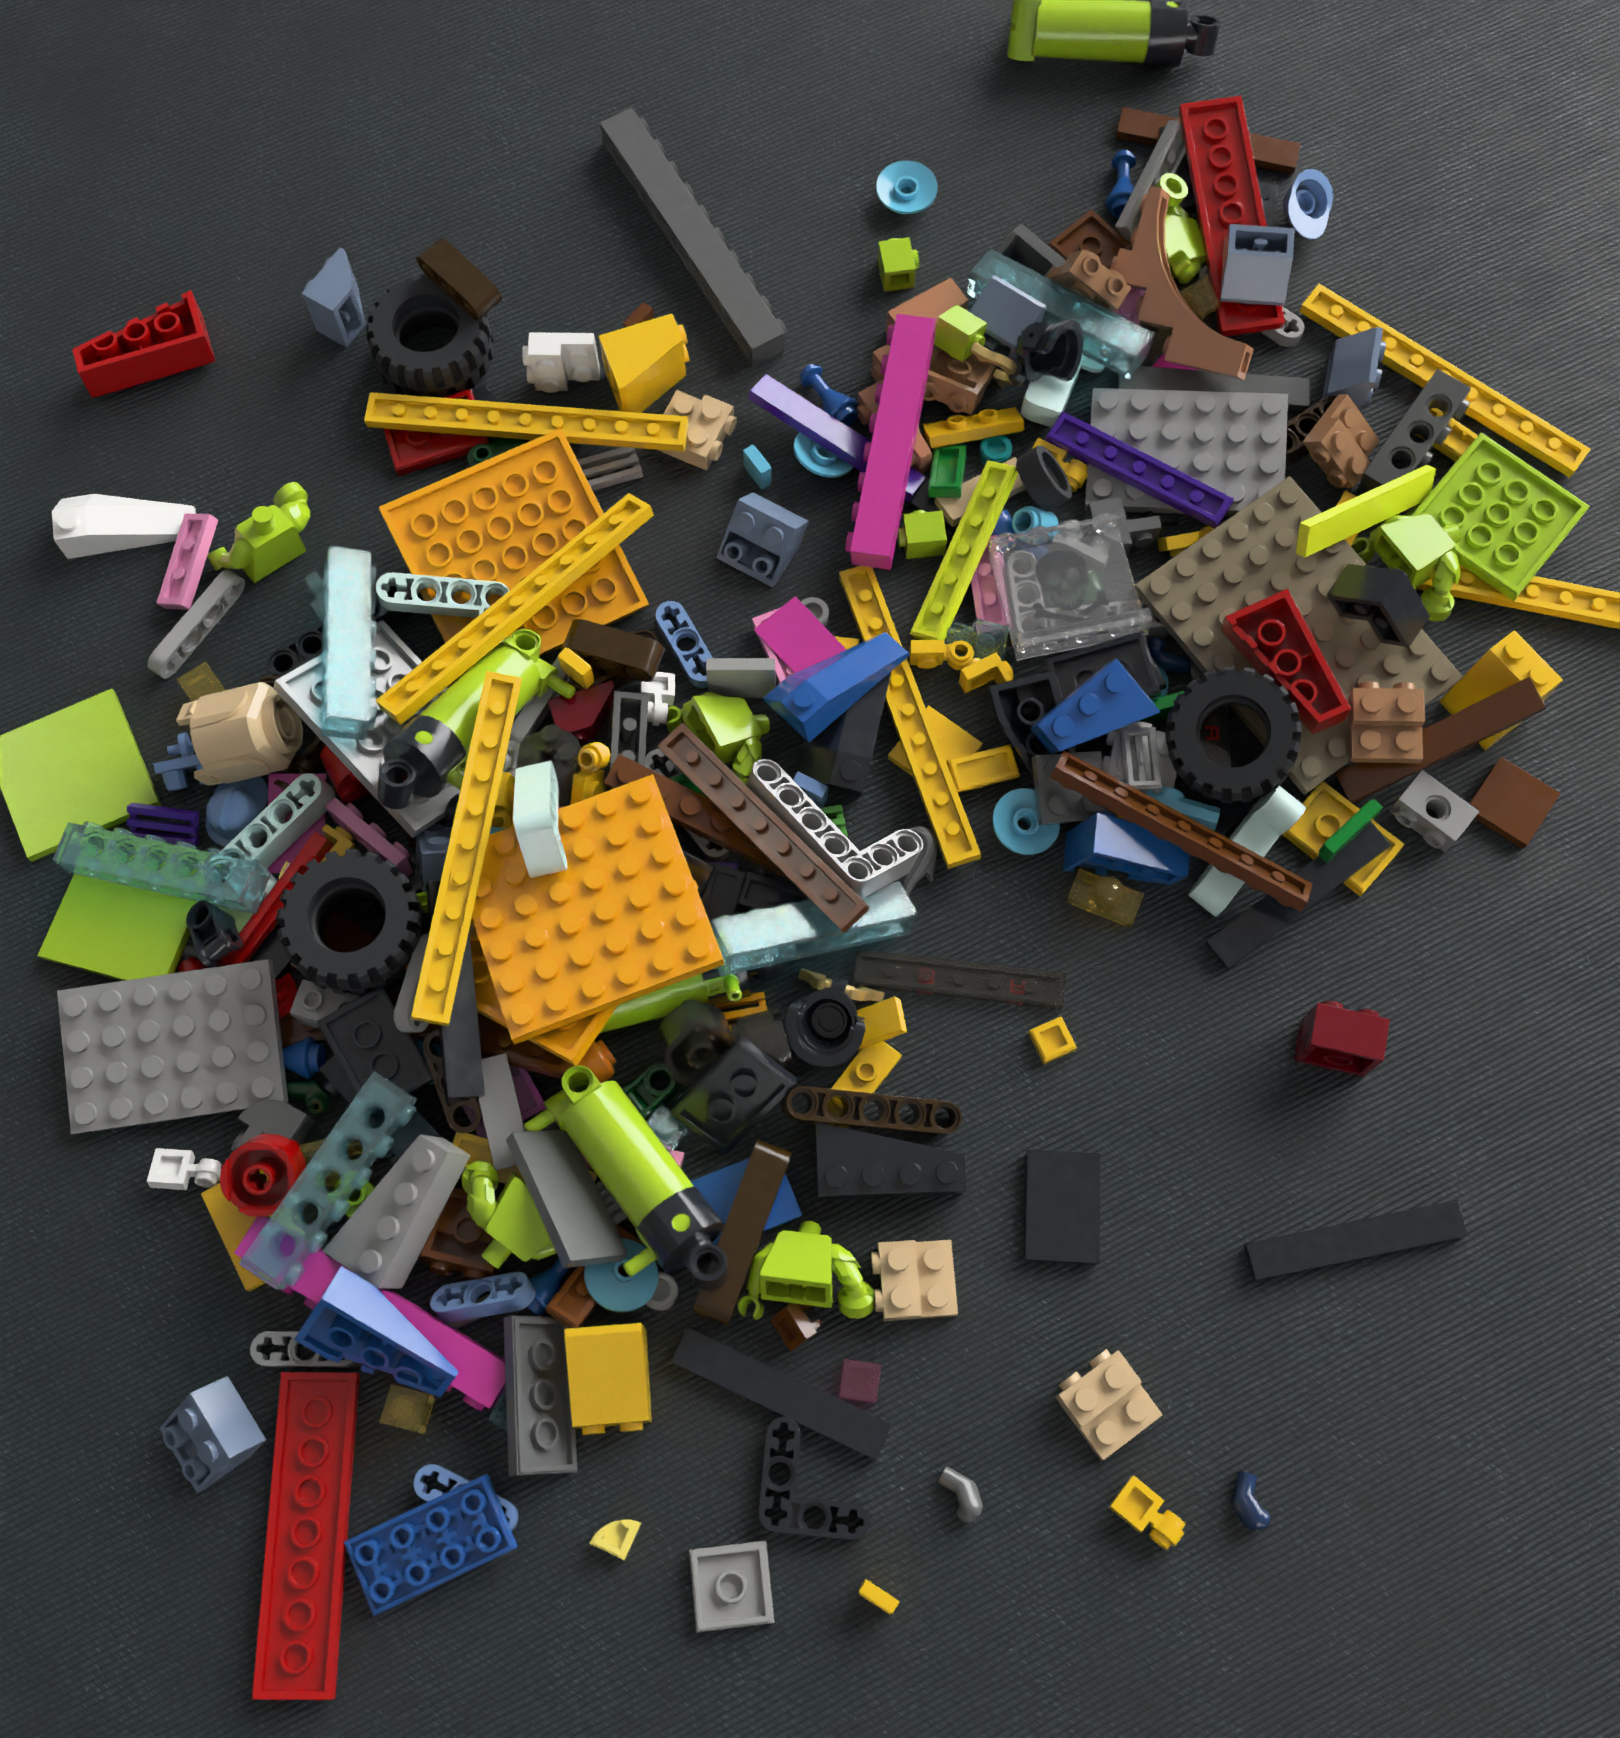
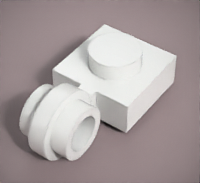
[640,672,675,726]
[147,1148,222,1190]

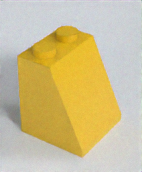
[599,313,689,413]
[1439,630,1563,750]
[564,1323,652,1435]

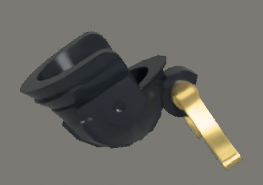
[970,320,1084,387]
[785,968,885,1067]

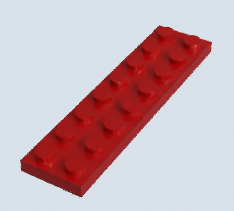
[1179,95,1285,337]
[252,1372,360,1700]

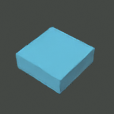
[743,445,772,490]

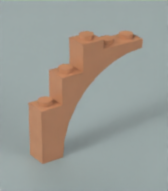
[1110,186,1254,380]
[856,278,968,474]

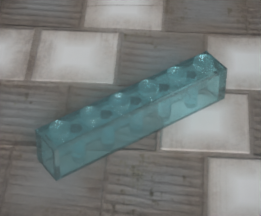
[967,248,1154,379]
[321,546,376,740]
[711,881,918,976]

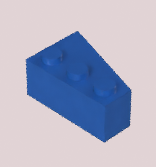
[1030,659,1160,754]
[1063,811,1190,885]

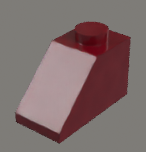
[547,680,615,749]

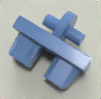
[153,732,204,791]

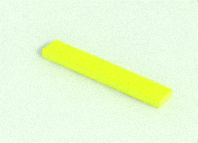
[910,460,1018,640]
[1296,465,1436,557]

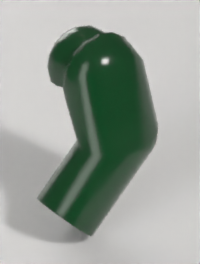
[286,1080,330,1115]

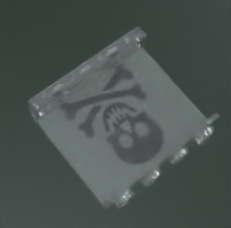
[988,513,1152,661]

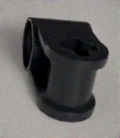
[186,900,243,968]

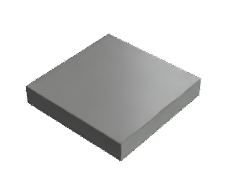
[706,658,776,698]
[689,1541,774,1632]

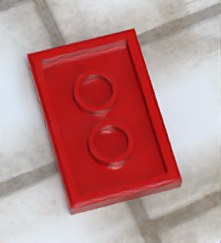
[383,389,489,476]

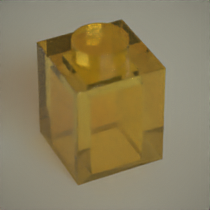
[379,1384,436,1434]

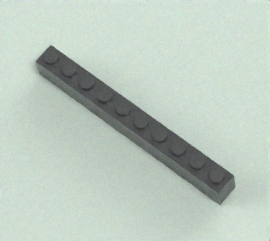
[600,107,787,367]

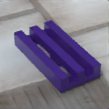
[127,803,199,847]

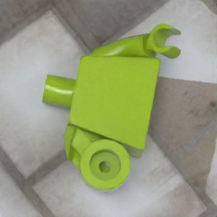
[1155,173,1206,284]
[207,482,311,583]
[1352,514,1462,622]
[666,692,770,785]
[461,1160,557,1269]
[738,1221,875,1320]

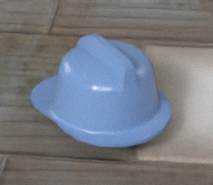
[1283,169,1333,239]
[206,776,268,847]

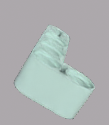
[376,572,509,643]
[513,760,568,878]
[216,773,335,906]
[1188,785,1306,917]

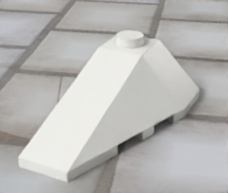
[52,494,196,559]

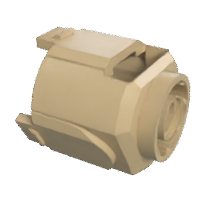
[176,682,303,786]

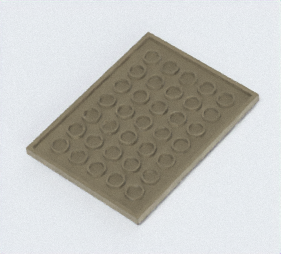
[1133,476,1463,796]

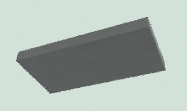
[506,1130,628,1268]
[504,1316,577,1476]

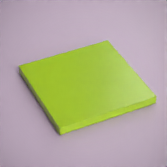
[1411,433,1590,601]
[0,689,162,862]
[37,829,218,981]

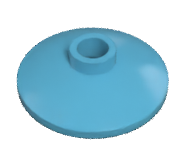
[876,161,938,214]
[793,432,853,478]
[992,788,1060,855]
[584,1238,658,1313]

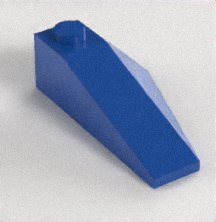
[763,632,909,742]
[294,1266,459,1397]

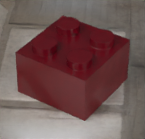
[1294,1001,1390,1077]

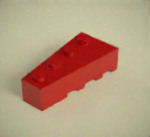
[72,290,216,398]
[1221,589,1351,734]

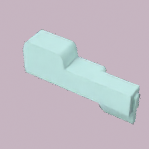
[1021,325,1113,428]

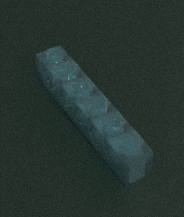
[53,821,270,914]
[238,1071,417,1289]

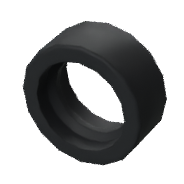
[1016,445,1072,511]

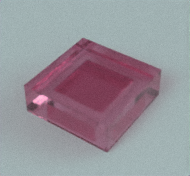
[839,1359,882,1404]

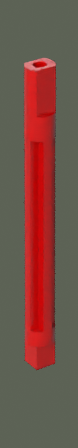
[219,831,334,967]

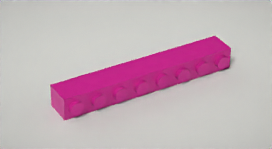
[846,314,936,570]
[234,1216,506,1411]

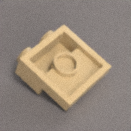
[658,390,737,470]
[871,1240,958,1321]
[1055,1349,1163,1461]

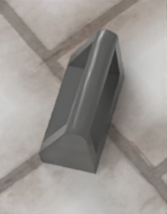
[985,223,1066,301]

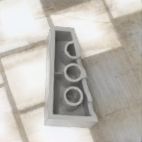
[323,1135,471,1289]

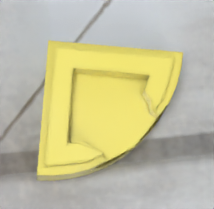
[589,1519,641,1560]

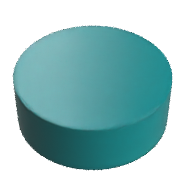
[979,435,1012,464]

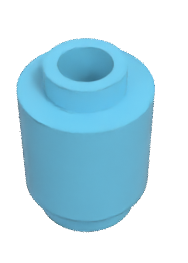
[1012,506,1058,543]

